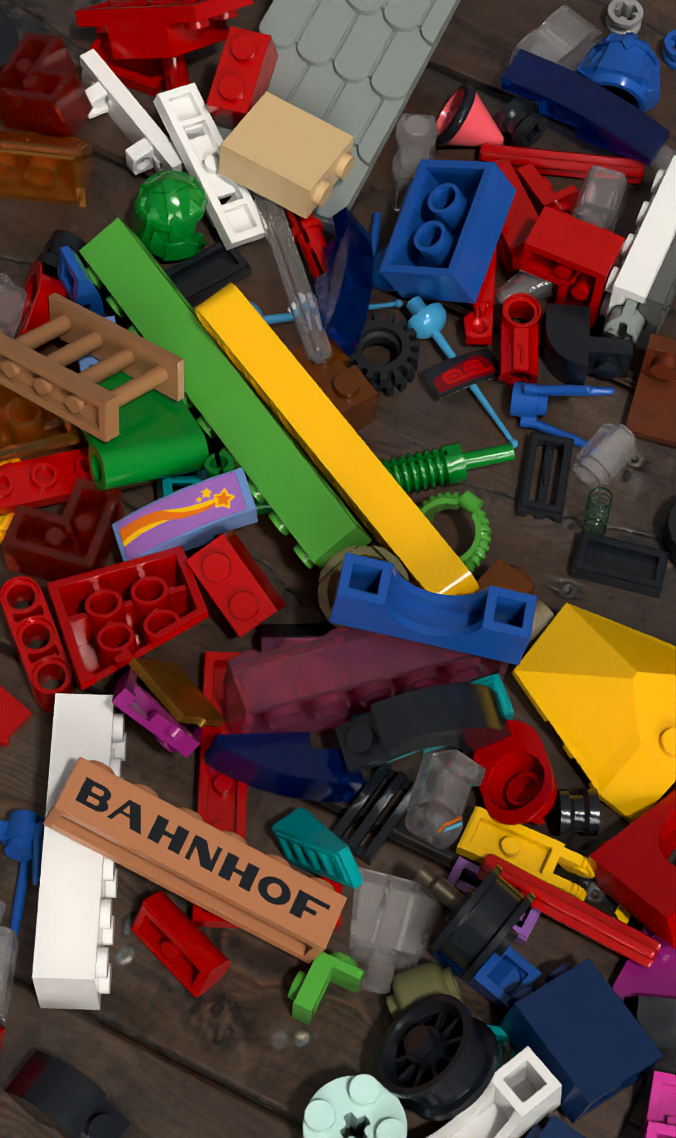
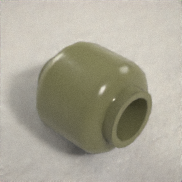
[386,961,464,1020]

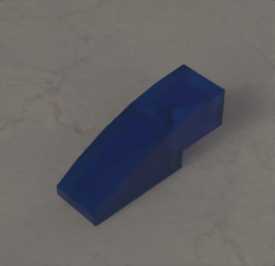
[204,732,364,802]

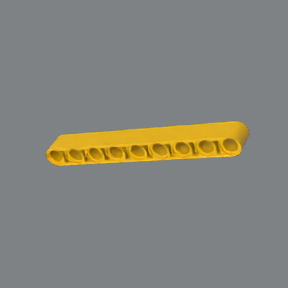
[194,282,479,595]

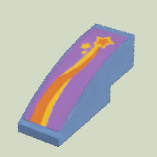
[112,467,258,562]

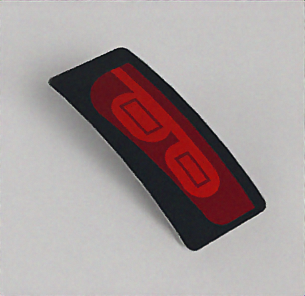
[424,348,499,398]

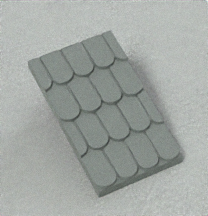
[215,0,461,236]

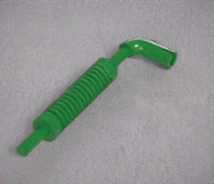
[204,442,515,515]

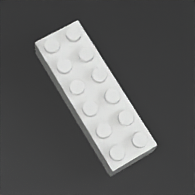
[32,693,127,1010]

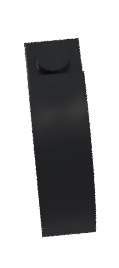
[335,683,512,775]

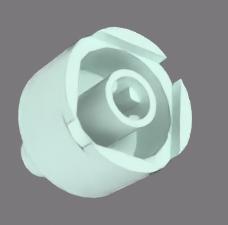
[302,1074,407,1138]

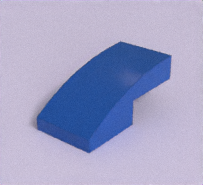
[57,246,104,317]
[428,946,542,1011]

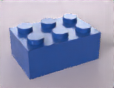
[379,159,516,303]

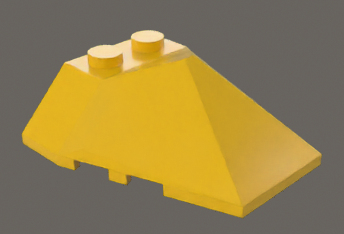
[511,603,676,824]

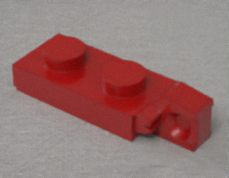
[464,245,497,345]

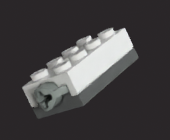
[599,155,676,351]

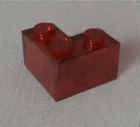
[0,32,93,138]
[2,477,124,582]

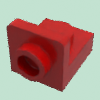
[516,162,579,216]

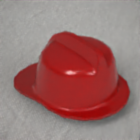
[10,260,70,339]
[473,720,558,826]

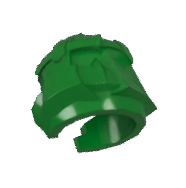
[131,169,208,261]

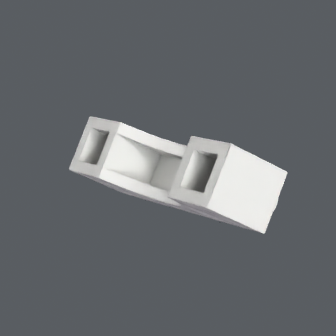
[426,1046,562,1138]

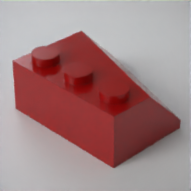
[47,546,209,691]

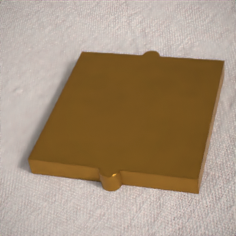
[128,657,225,728]

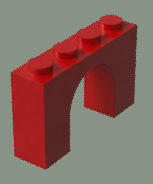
[589,788,676,950]

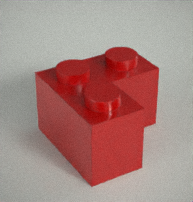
[519,206,626,328]

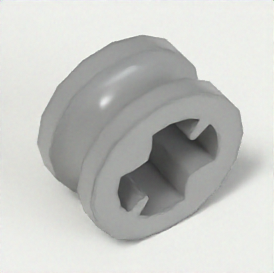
[605,0,644,34]

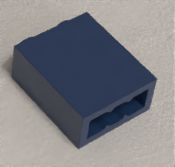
[499,958,664,1124]

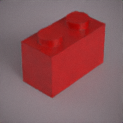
[206,26,278,128]
[186,530,286,637]

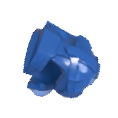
[574,32,660,119]

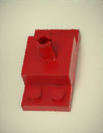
[75,0,253,91]

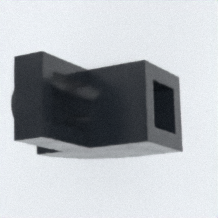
[541,303,633,385]
[4,1050,130,1138]

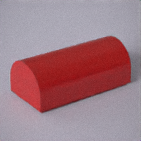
[130,891,231,998]

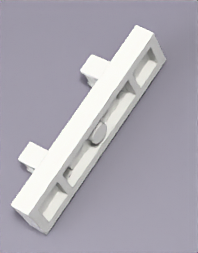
[79,48,187,175]
[153,83,268,250]

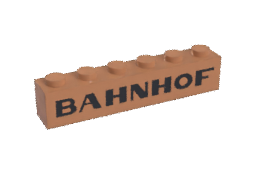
[43,757,347,964]

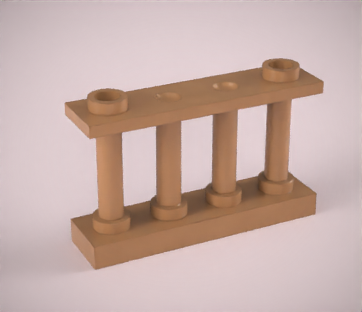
[0,293,184,442]

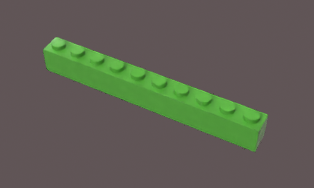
[79,217,372,569]

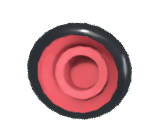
[432,82,504,147]

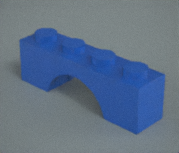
[329,553,537,665]

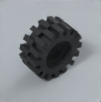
[340,312,420,398]

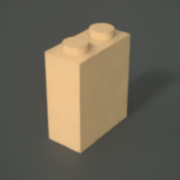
[219,91,355,219]

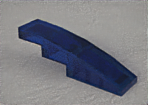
[500,49,670,165]
[313,207,374,357]

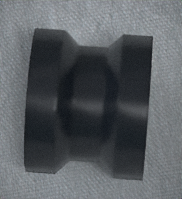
[495,96,548,147]
[555,789,600,836]

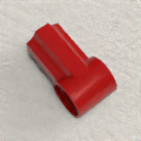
[497,293,542,387]

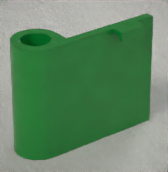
[80,371,209,491]

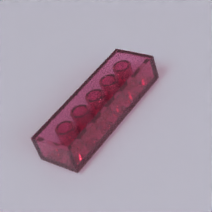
[219,627,510,753]

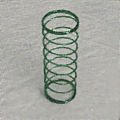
[582,487,613,536]

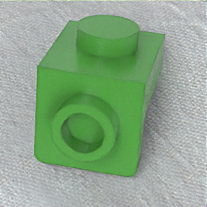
[287,951,364,1025]

